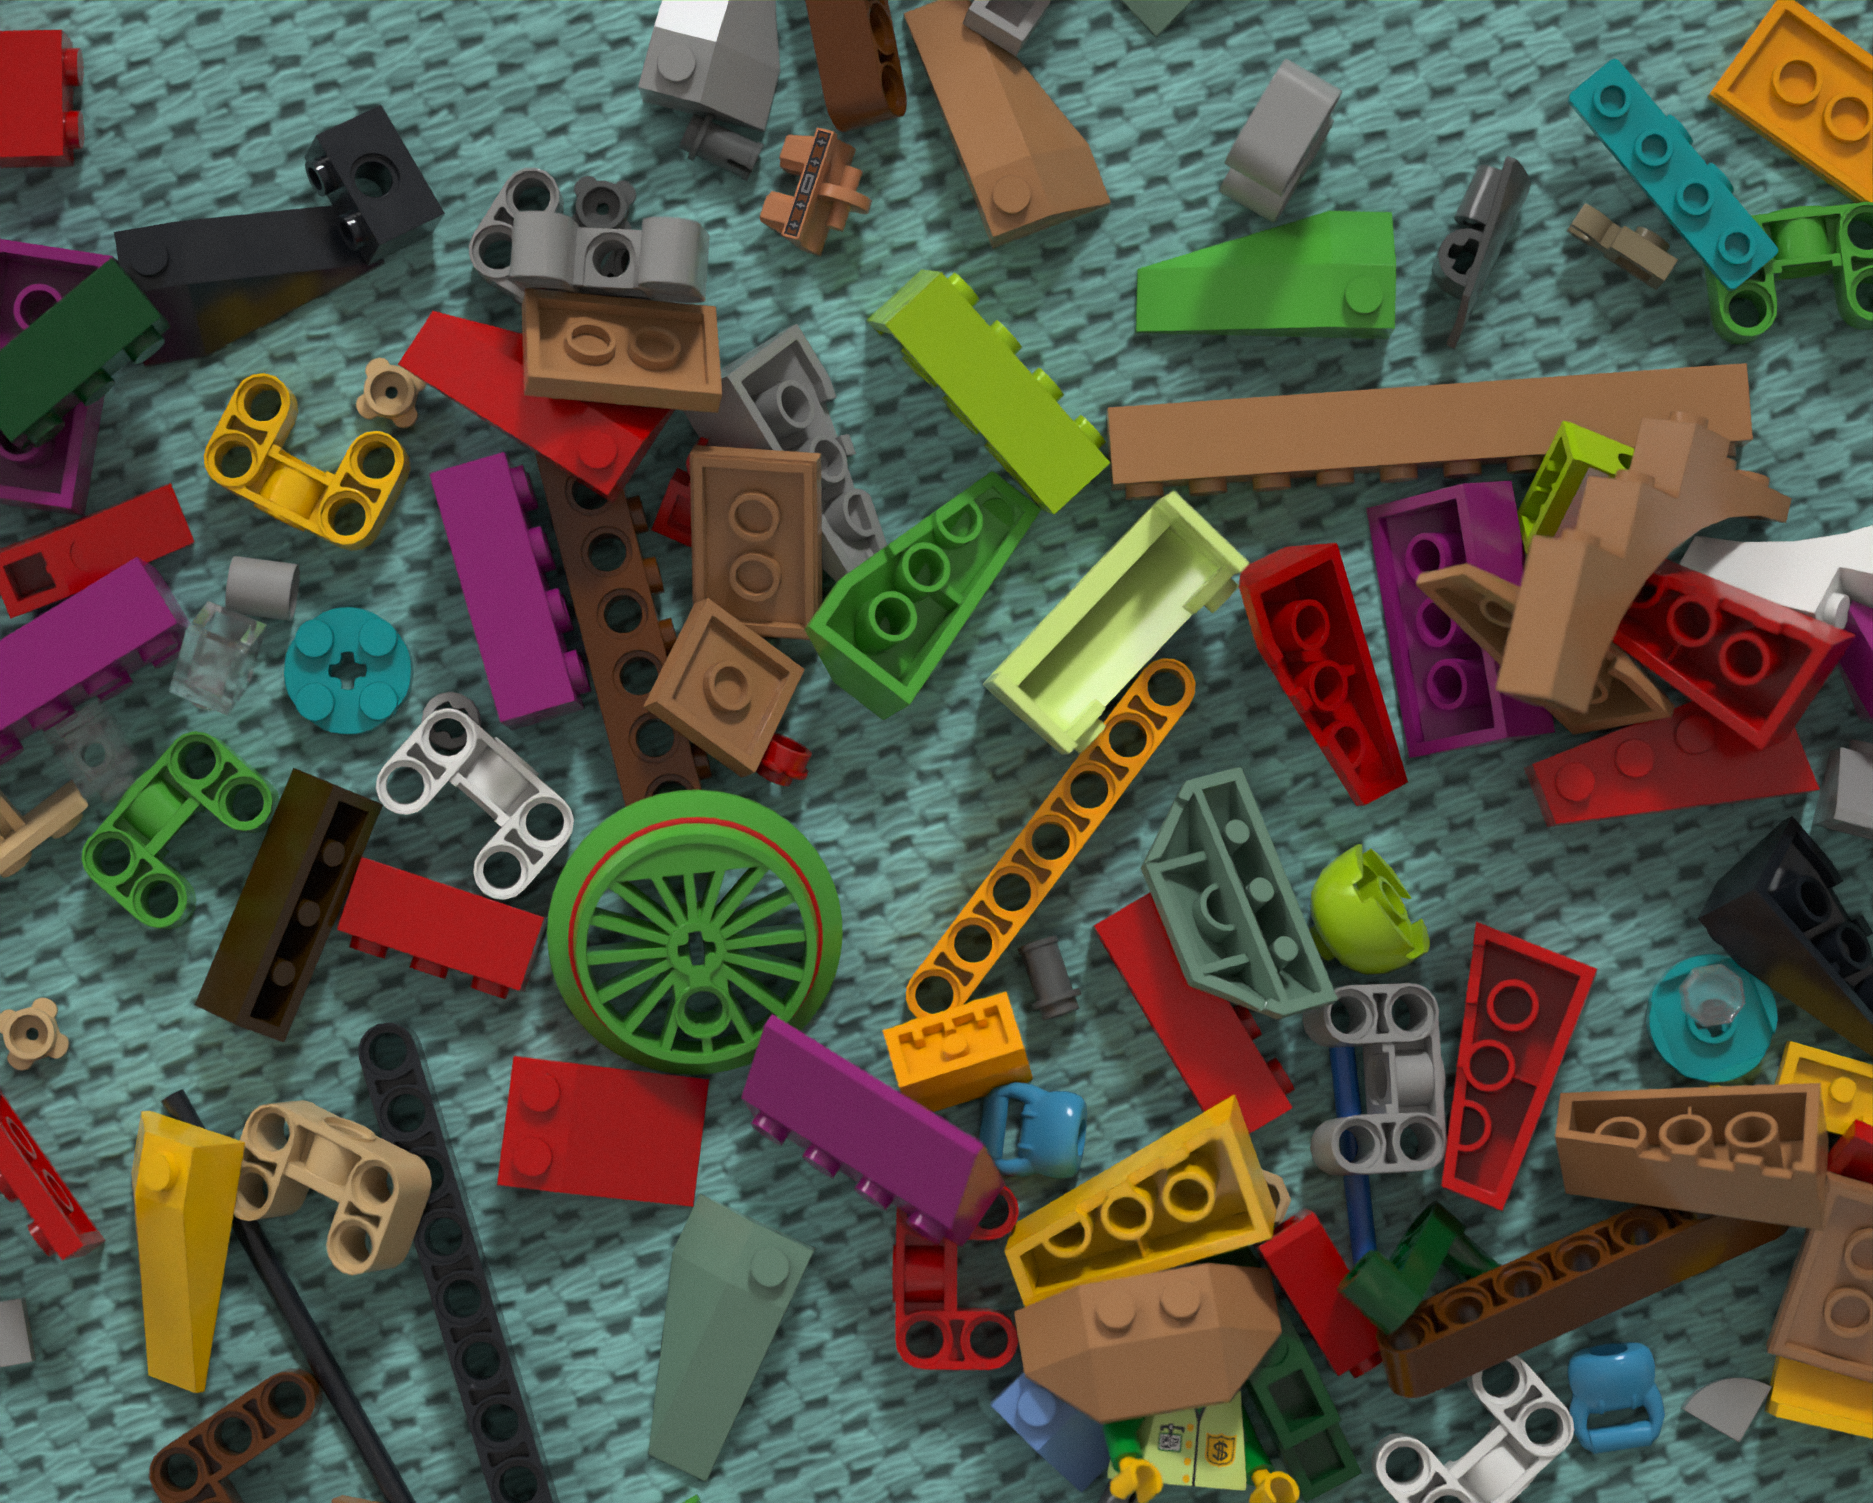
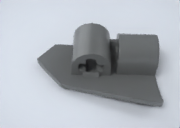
[1432,156,1531,349]

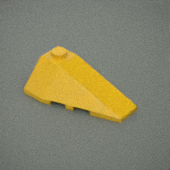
[131,1111,245,1393]

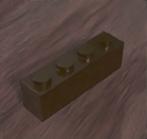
[195,768,383,1042]

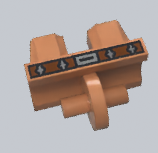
[760,127,872,256]

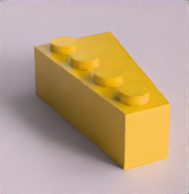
[1004,1094,1276,1307]

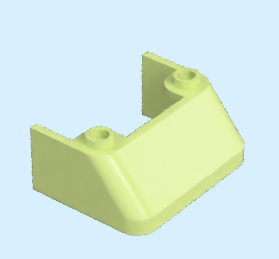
[983,490,1249,754]

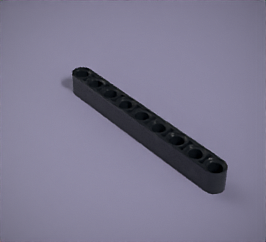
[358,1022,560,1503]

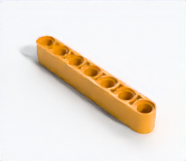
[906,658,1195,1018]

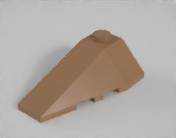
[1416,563,1675,735]

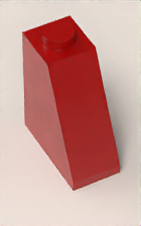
[1252,1208,1382,1379]

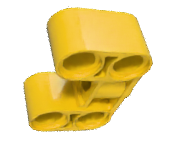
[203,373,411,551]

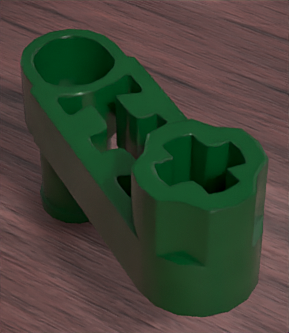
[1337,1200,1502,1335]

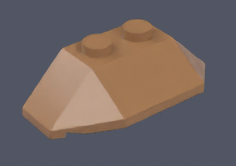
[1014,1264,1282,1424]

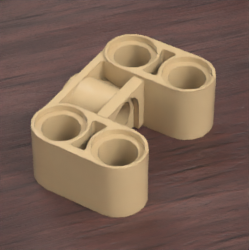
[234,1100,432,1275]

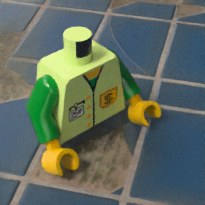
[1103,1390,1299,1503]

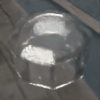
[1679,964,1745,1027]

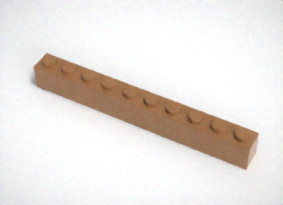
[1106,363,1753,501]

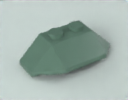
[1141,767,1338,1020]

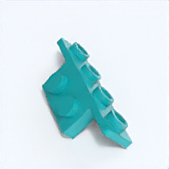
[1567,58,1778,291]

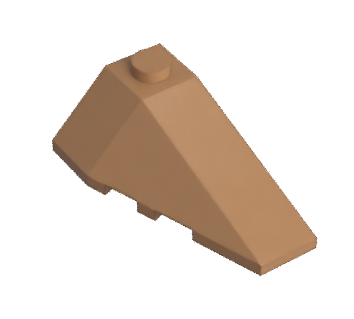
[904,0,1111,249]

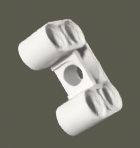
[376,708,574,900]
[1371,1355,1574,1503]

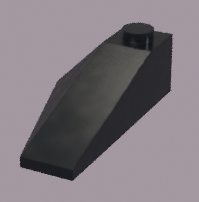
[114,205,385,367]
[1698,816,1873,1057]

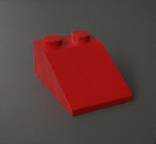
[497,1056,710,1207]

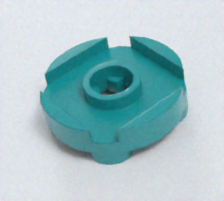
[284,607,414,736]
[1646,954,1778,1082]

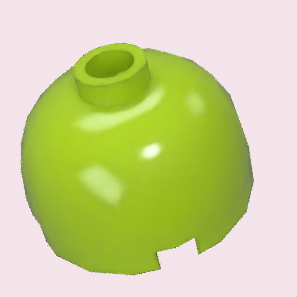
[1309,844,1430,975]

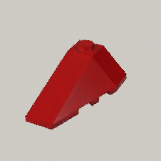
[1239,543,1408,806]

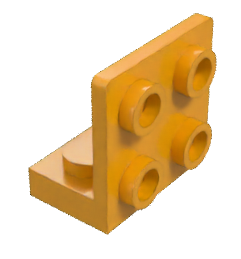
[882,992,1033,1113]

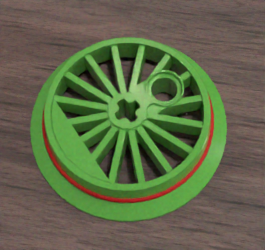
[547,790,843,1075]

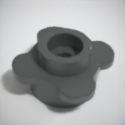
[571,176,636,230]

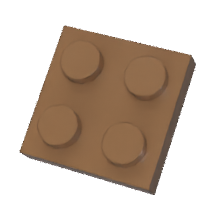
[643,598,805,778]

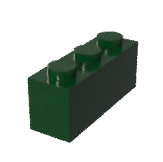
[0,258,171,450]

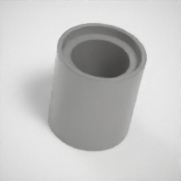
[225,556,300,621]

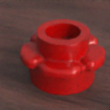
[756,732,812,787]

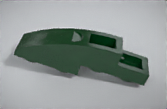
[1185,1245,1362,1503]

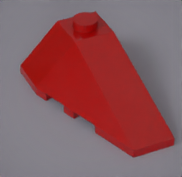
[398,311,675,504]

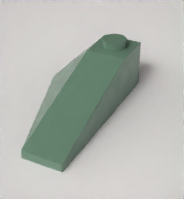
[648,1194,816,1482]

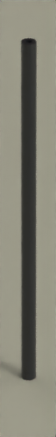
[161,1089,416,1503]

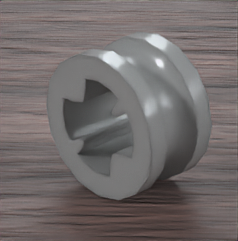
[422,692,481,750]

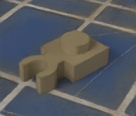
[1567,203,1678,290]

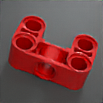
[892,1185,1019,1370]

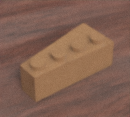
[1555,1083,1829,1230]

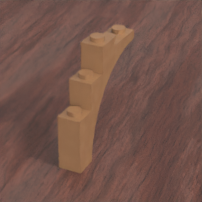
[1495,411,1792,713]

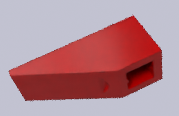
[0,483,195,619]

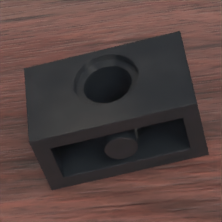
[304,105,445,266]

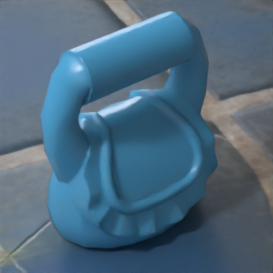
[979,1082,1087,1179]
[1567,1342,1665,1454]

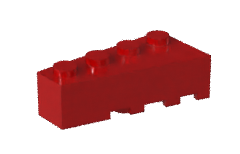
[1612,559,1856,751]
[1524,701,1820,827]
[1441,922,1597,1212]

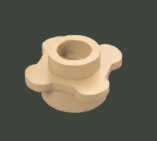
[356,358,427,428]
[0,998,69,1070]

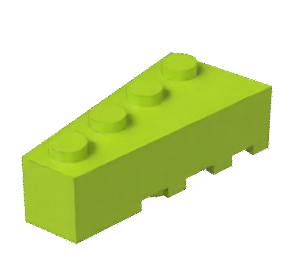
[866,269,1110,515]

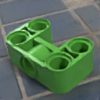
[1704,202,1873,345]
[81,731,280,930]

